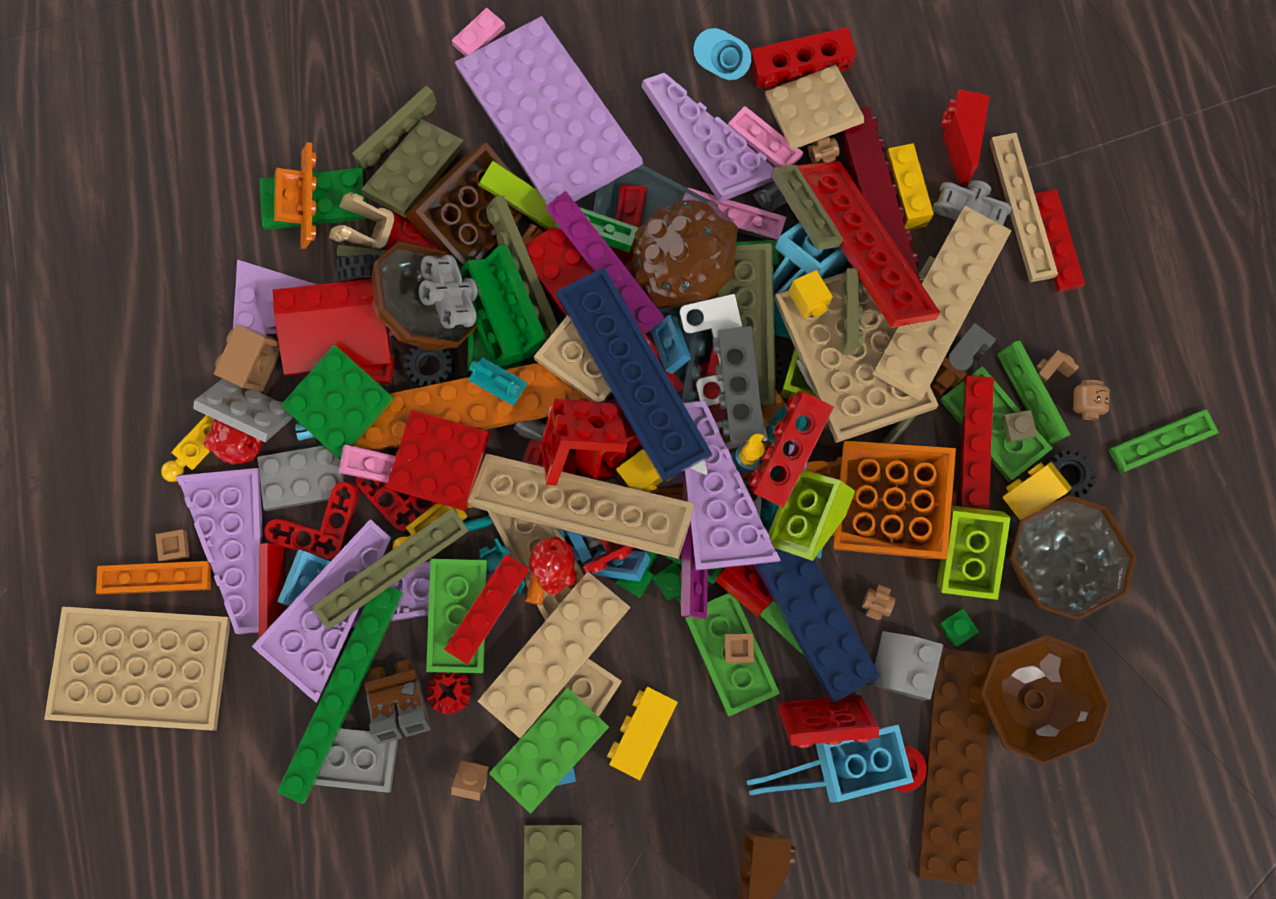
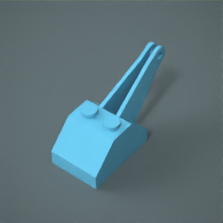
[773,223,848,309]
[747,725,913,802]

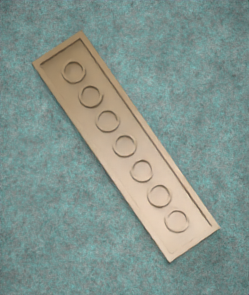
[872,205,1011,401]
[467,454,695,559]

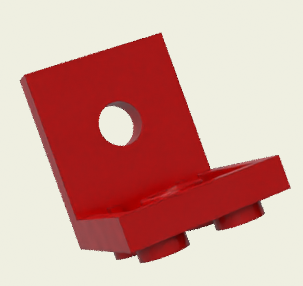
[540,398,627,485]

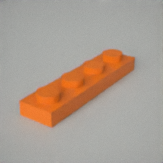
[96,561,211,595]

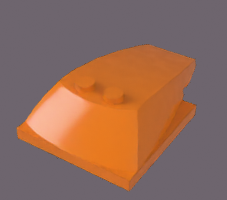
[807,441,956,560]

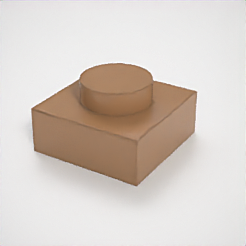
[156,529,190,562]
[724,634,754,663]

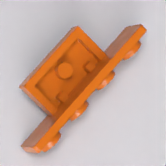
[274,142,316,249]

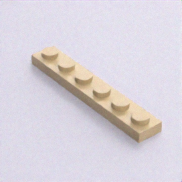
[989,133,1058,282]

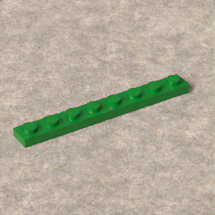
[277,587,404,804]

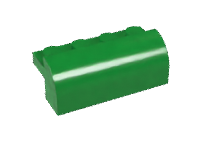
[459,245,547,367]

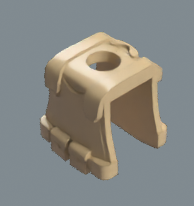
[329,192,394,249]

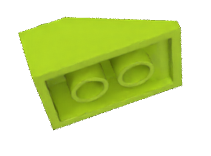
[768,470,855,561]

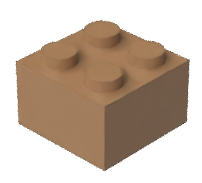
[214,324,280,391]

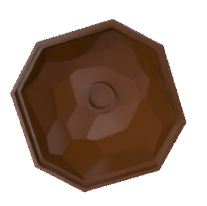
[980,634,1110,765]

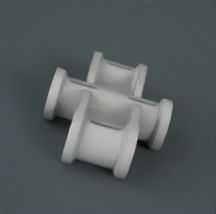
[932,180,1012,226]
[419,255,478,329]

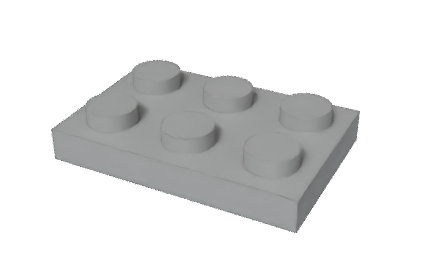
[193,379,294,442]
[257,446,347,511]
[314,728,398,793]

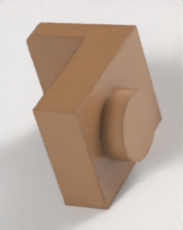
[1035,350,1079,384]
[451,761,489,801]

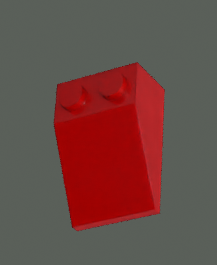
[940,90,990,188]
[573,418,643,481]

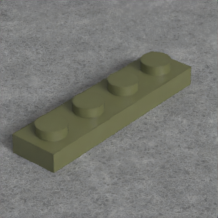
[352,86,437,171]
[771,165,843,250]

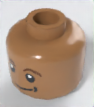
[1073,380,1110,420]

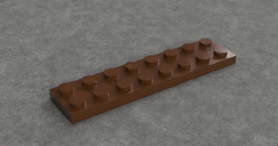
[917,648,994,886]

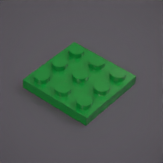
[281,345,396,459]

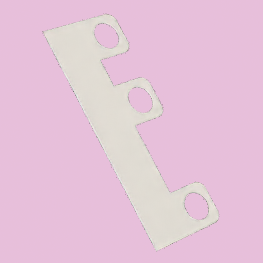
[680,294,768,449]

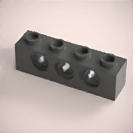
[713,326,764,442]

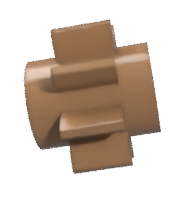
[808,137,839,164]
[862,584,895,620]

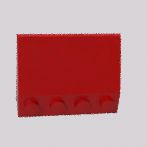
[272,279,392,376]

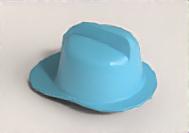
[694,28,751,80]

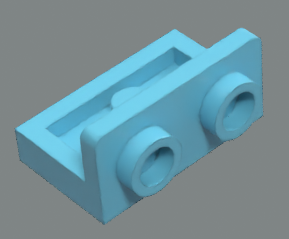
[277,550,331,606]

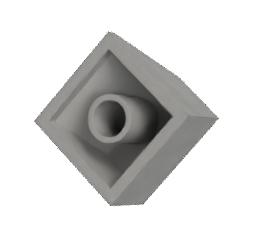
[869,631,943,701]

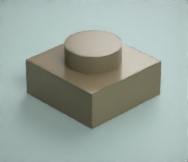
[1002,410,1038,443]

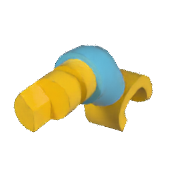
[730,434,765,474]

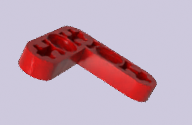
[356,477,437,533]
[265,482,359,559]

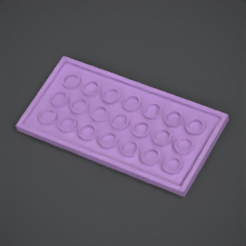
[455,16,643,205]

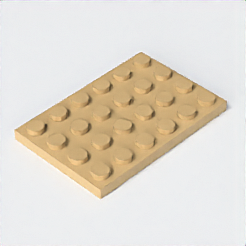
[775,273,938,443]
[44,607,231,731]

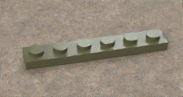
[486,195,558,346]
[311,508,469,630]

